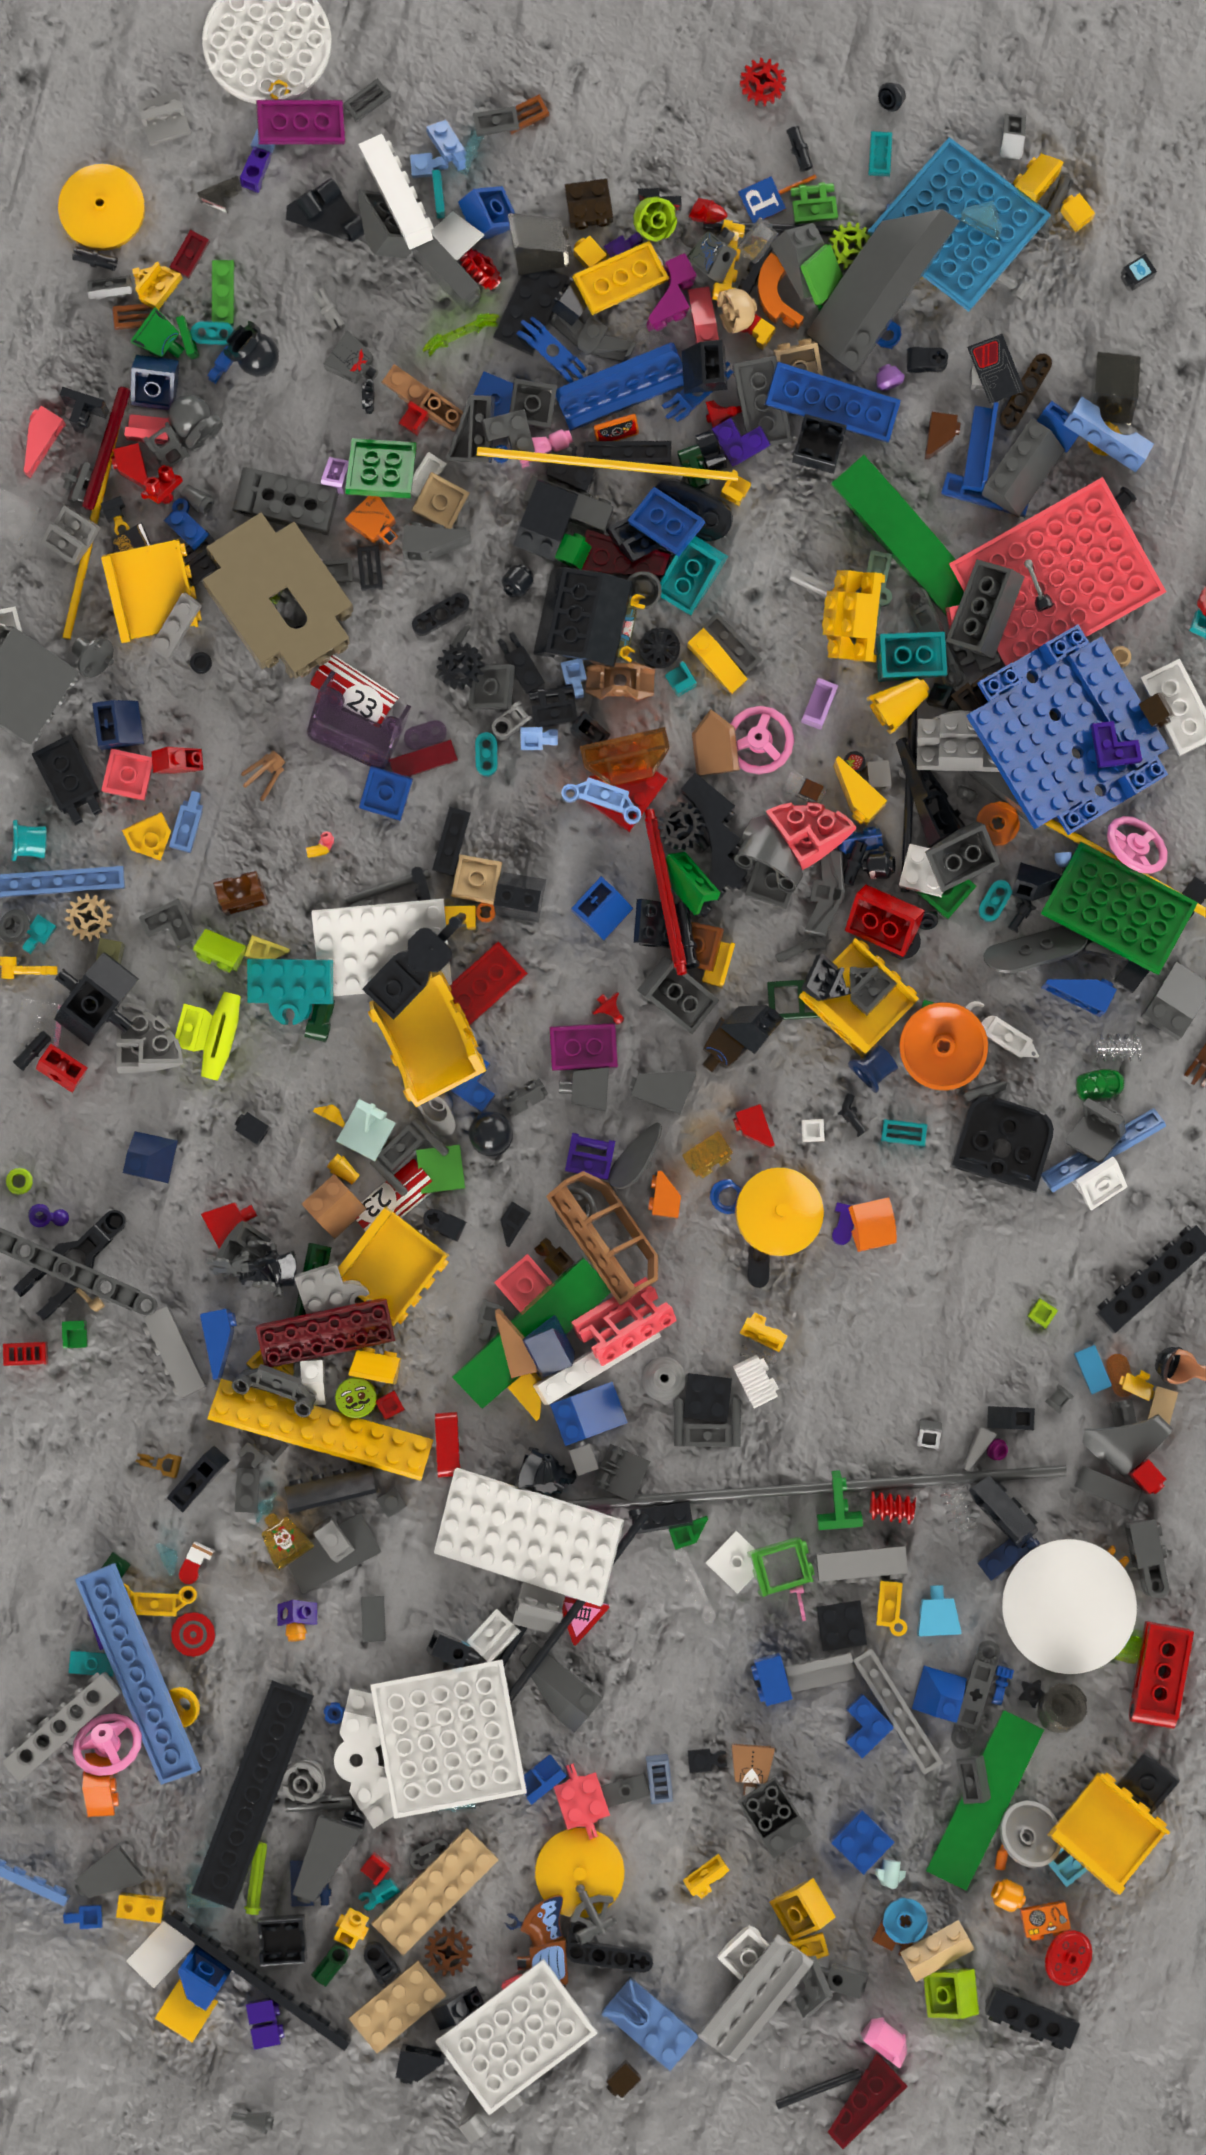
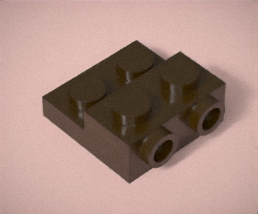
[565,178,613,230]

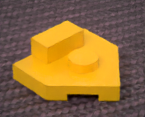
[122,812,171,861]

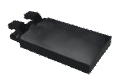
[32,734,103,826]

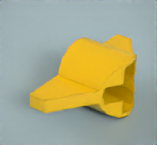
[313,1104,345,1128]

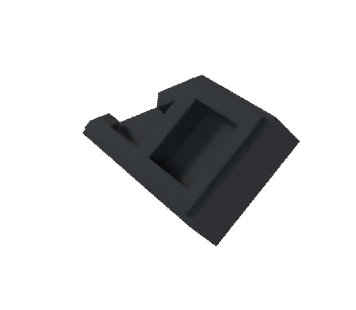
[500,1202,531,1247]

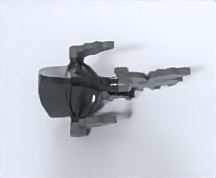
[206,1240,297,1299]

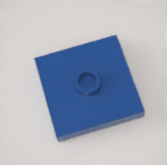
[474,371,514,417]
[359,766,413,821]

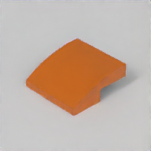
[848,1197,897,1252]

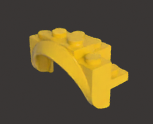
[822,570,885,663]

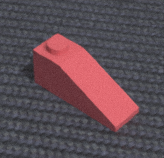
[688,286,719,344]
[24,406,66,478]

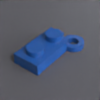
[164,498,209,550]

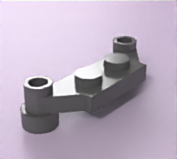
[232,1364,316,1417]

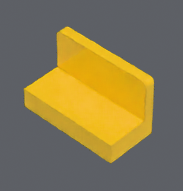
[702,941,735,988]

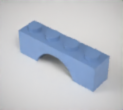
[1063,396,1154,473]

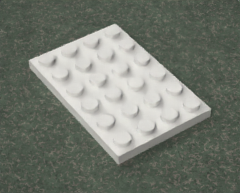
[311,899,452,996]
[435,1959,598,2115]

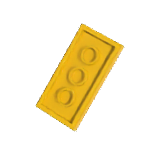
[572,240,669,315]

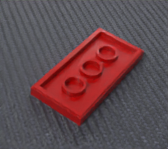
[450,941,528,1025]

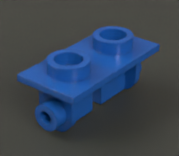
[838,827,883,854]

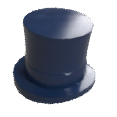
[848,1044,898,1093]

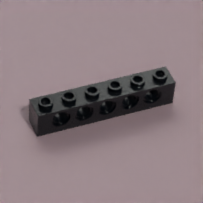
[1095,1225,1206,1333]

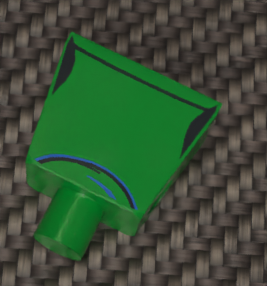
[130,307,185,359]

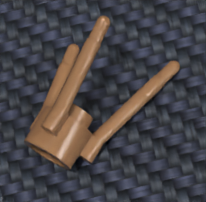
[241,751,285,801]

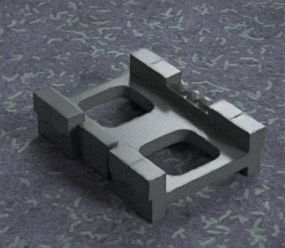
[143,422,190,467]

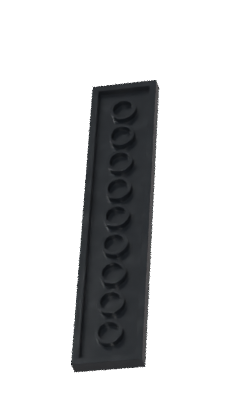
[191,1680,314,1910]

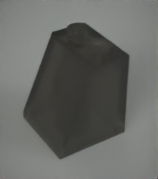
[508,213,572,275]
[1090,352,1141,425]

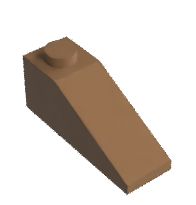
[495,1309,537,1378]

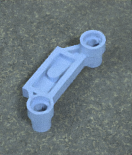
[561,777,641,824]

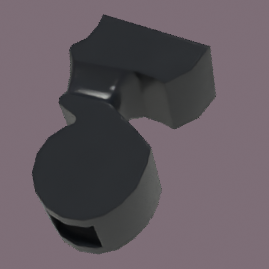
[695,429,727,471]

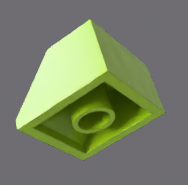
[924,1968,979,2019]

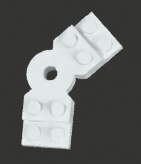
[334,1688,394,1829]

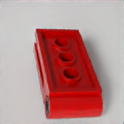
[1129,1621,1194,1729]

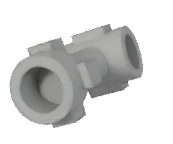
[994,270,1031,300]

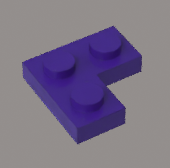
[712,418,771,467]
[1091,721,1142,768]

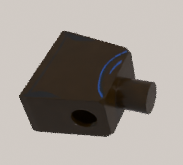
[702,1017,748,1072]

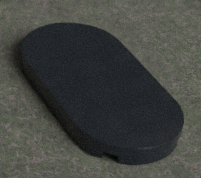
[655,478,733,541]

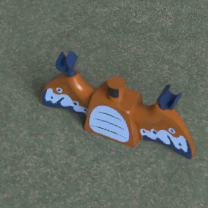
[504,1895,568,1988]

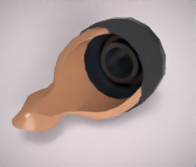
[1155,1347,1206,1384]

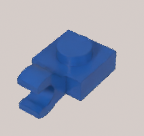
[63,1904,103,1929]

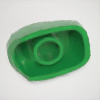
[1075,1069,1124,1102]

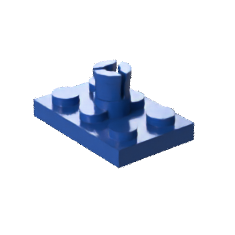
[627,487,705,557]

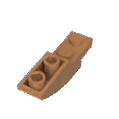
[381,364,463,432]

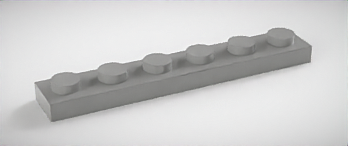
[853,1648,943,1775]

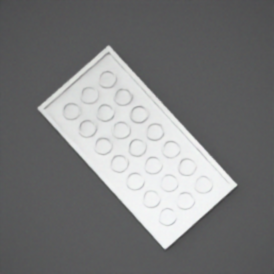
[434,1468,624,1606]

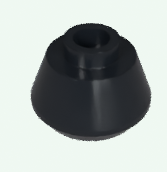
[878,83,906,112]

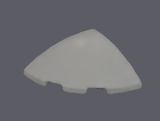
[117,1003,183,1074]

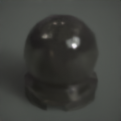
[1037,1683,1087,1733]

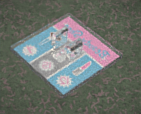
[16,999,63,1048]

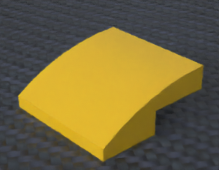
[155,1979,218,2043]

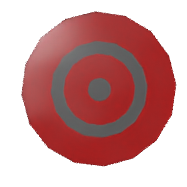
[171,1612,216,1657]

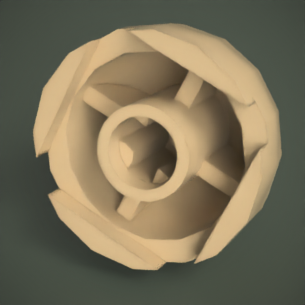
[717,288,757,334]

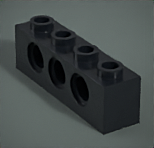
[985,1986,1080,2050]

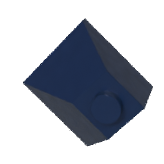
[122,1131,178,1184]

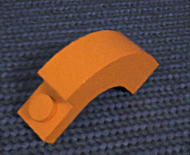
[757,253,804,329]

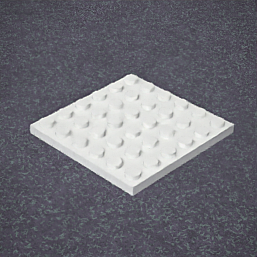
[370,1660,527,1819]

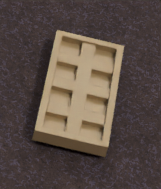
[349,1960,447,2054]

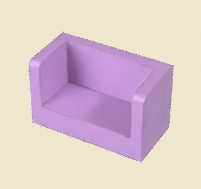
[801,678,838,730]

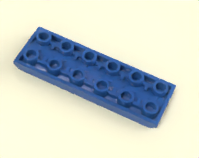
[556,343,684,431]

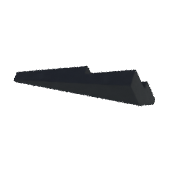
[895,737,965,847]

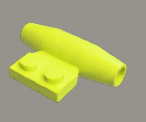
[175,992,241,1081]

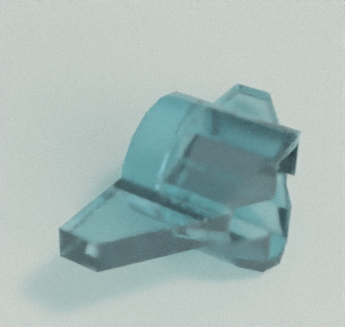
[255,1492,278,1523]
[155,1543,178,1577]

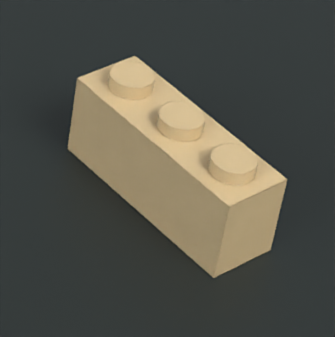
[900,1920,975,1982]

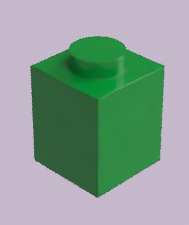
[555,533,592,570]

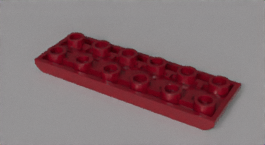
[256,1298,395,1367]

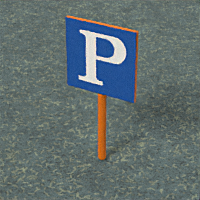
[738,175,816,223]

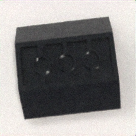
[533,567,633,667]

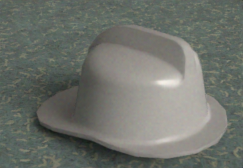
[418,1092,456,1136]

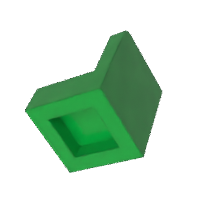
[62,1320,88,1349]

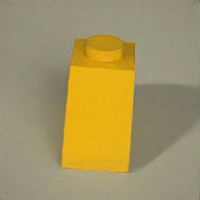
[508,1372,542,1421]

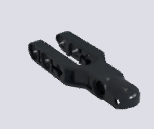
[13,1210,127,1321]

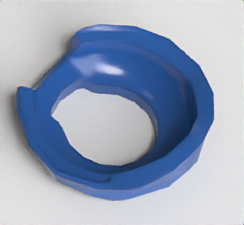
[710,1179,741,1214]

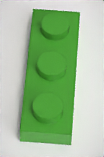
[212,260,235,326]

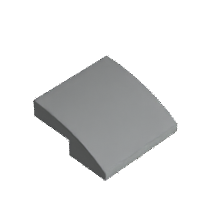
[41,505,101,565]

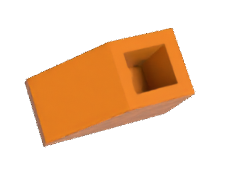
[648,1171,681,1219]

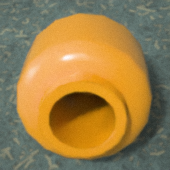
[991,1879,1026,1912]

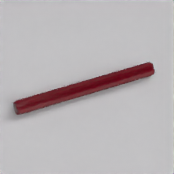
[82,386,131,510]

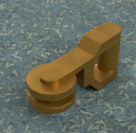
[135,1453,182,1479]

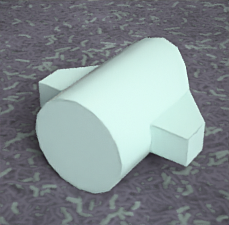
[875,1859,906,1889]

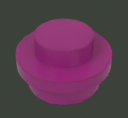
[987,1438,1008,1460]

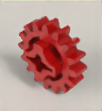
[740,58,787,106]
[459,248,502,290]

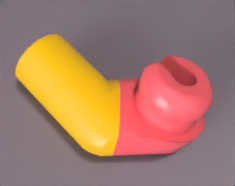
[306,831,334,858]

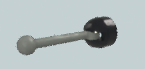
[1024,559,1054,612]

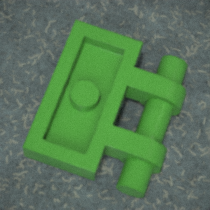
[790,182,838,224]

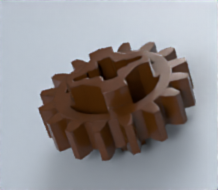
[424,1926,473,1976]

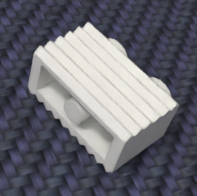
[733,1355,779,1408]

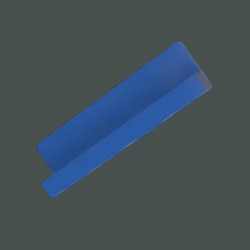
[962,402,998,492]

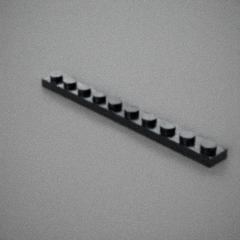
[162,1910,351,2051]

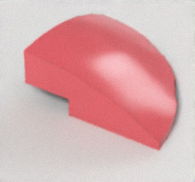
[766,802,856,871]

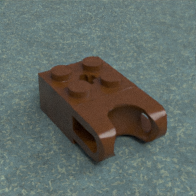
[213,871,269,916]

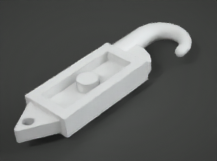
[965,1001,1039,1059]

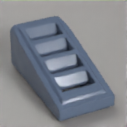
[646,1754,673,1804]

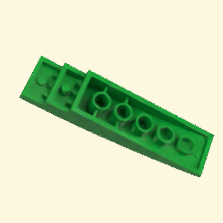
[831,455,964,616]
[452,1257,611,1409]
[926,1710,1044,1890]

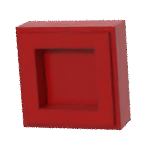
[376,1390,405,1420]

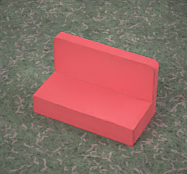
[124,414,170,444]

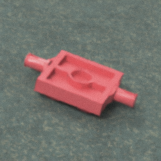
[553,1763,610,1839]

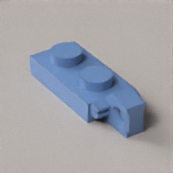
[426,120,466,171]
[169,791,203,853]

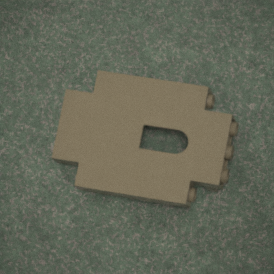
[203,512,353,679]

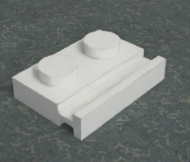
[466,1609,521,1662]

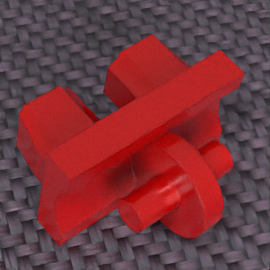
[141,465,183,504]

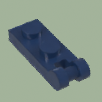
[977,1537,1040,1581]

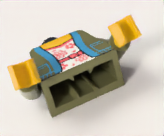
[617,594,645,662]

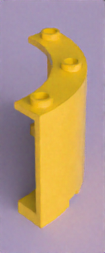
[368,971,486,1107]

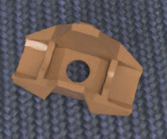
[585,661,655,701]

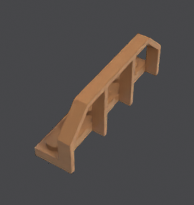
[546,1171,658,1305]

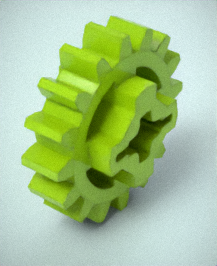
[828,222,870,270]

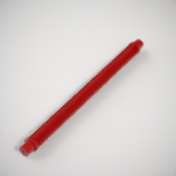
[645,809,687,975]

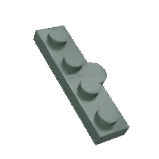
[866,550,892,630]

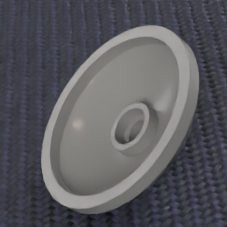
[1000,1801,1061,1868]

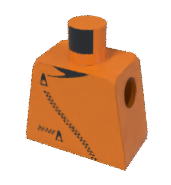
[345,496,398,545]

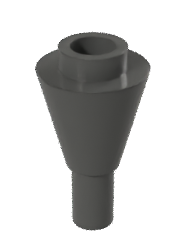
[231,2112,274,2134]

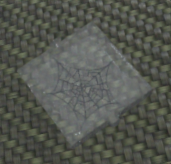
[737,217,779,264]

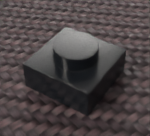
[926,683,956,710]

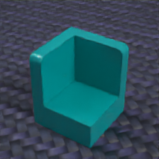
[665,661,697,697]

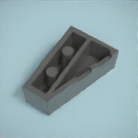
[445,395,495,463]

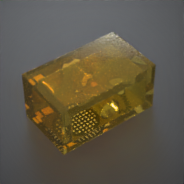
[681,1131,733,1179]

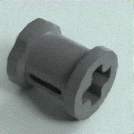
[1045,1384,1074,1413]

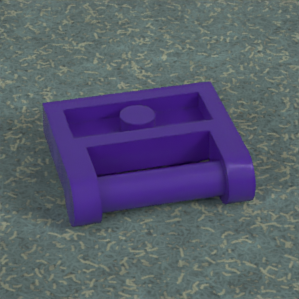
[565,1133,616,1180]

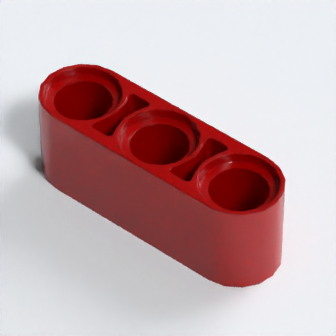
[435,1412,460,1478]

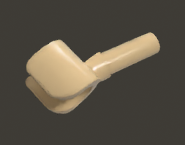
[76,1288,105,1312]

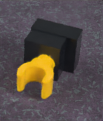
[100,496,130,536]

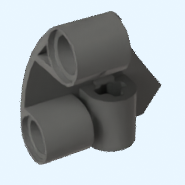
[734,815,803,893]
[1082,1414,1173,1476]

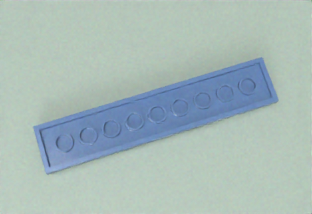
[75,1563,201,1785]

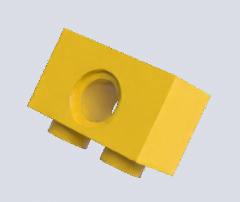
[116,1892,166,1923]

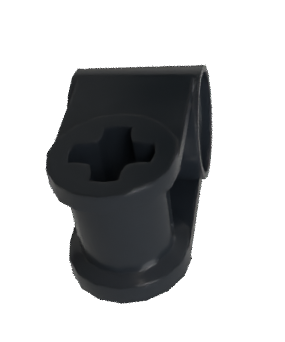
[907,347,948,373]
[423,1209,467,1242]
[364,1941,402,1986]

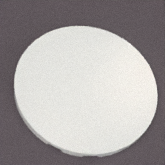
[202,0,332,104]
[1002,1539,1137,1674]

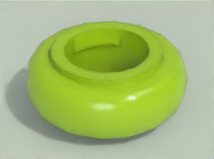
[6,1168,33,1195]

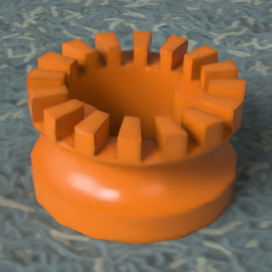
[476,903,495,923]

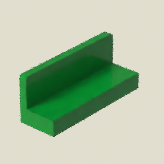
[666,852,720,915]

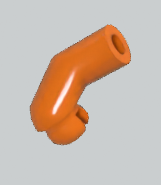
[995,1843,1008,1870]

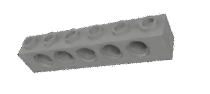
[2,1672,122,1783]

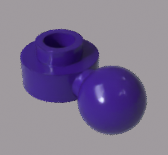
[28,1204,69,1228]

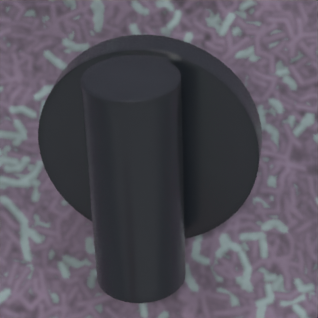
[919,911,938,930]
[341,1809,366,1829]

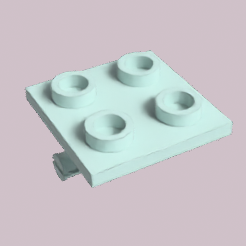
[336,1099,396,1162]

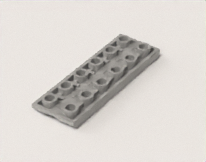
[698,1934,814,2063]

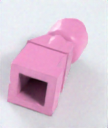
[519,430,573,468]

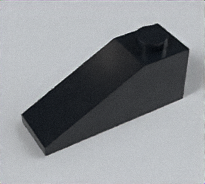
[167,1445,230,1513]

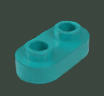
[191,321,234,345]
[475,732,498,777]
[978,880,1012,922]

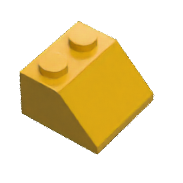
[1012,153,1064,203]
[769,1878,836,1941]

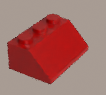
[845,884,925,957]

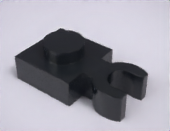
[688,1748,727,1773]

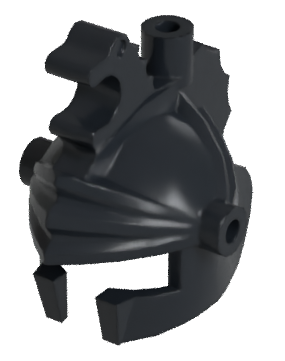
[515,1447,577,1495]

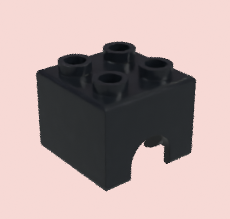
[792,414,847,474]
[257,1914,307,1967]

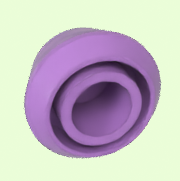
[876,364,905,391]

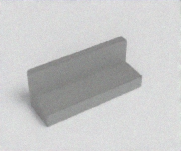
[785,1652,855,1692]

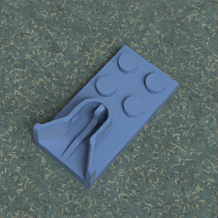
[602,1976,698,2071]

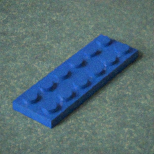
[764,362,901,443]

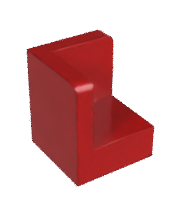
[399,401,429,436]
[360,1852,392,1886]

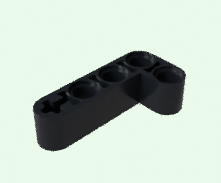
[566,1921,653,1973]

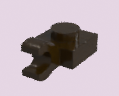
[534,1238,574,1277]

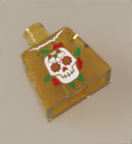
[261,1513,314,1571]

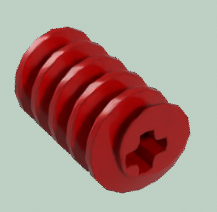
[869,1491,916,1525]

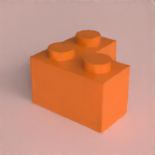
[82,1752,119,1817]

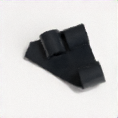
[286,178,364,242]

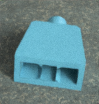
[917,1585,961,1636]

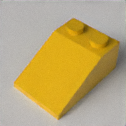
[833,756,887,826]
[349,1347,401,1384]

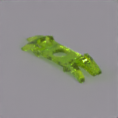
[422,313,500,357]

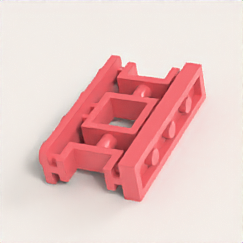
[571,1277,676,1366]

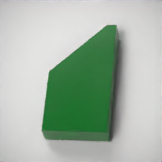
[176,315,199,360]
[668,1516,708,1550]

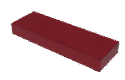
[389,739,458,777]

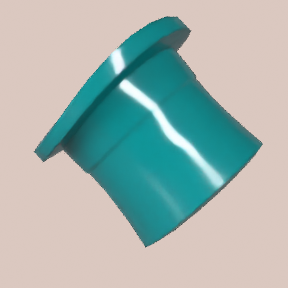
[11,820,47,861]

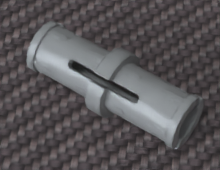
[312,287,345,332]

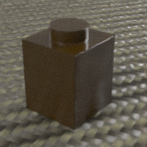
[1139,693,1175,728]
[606,2060,641,2098]

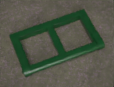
[767,980,820,1020]

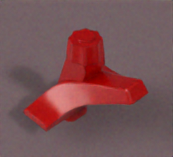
[706,400,742,428]
[591,992,624,1025]

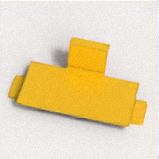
[1119,1370,1154,1401]

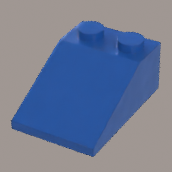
[1041,979,1117,1017]
[200,1309,237,1380]
[550,1381,628,1446]

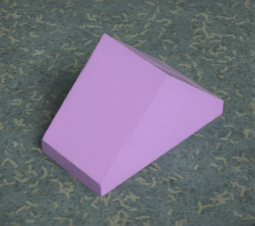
[321,457,349,494]

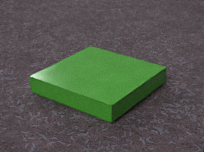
[800,244,843,305]
[416,1145,465,1194]

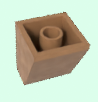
[302,1174,367,1239]

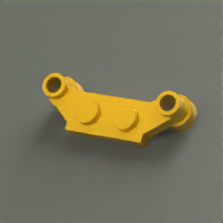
[712,219,745,300]
[123,1583,197,1617]

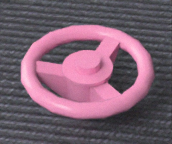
[730,706,795,775]
[1107,816,1168,874]
[72,1713,142,1776]

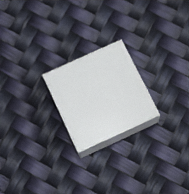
[801,1119,825,1142]

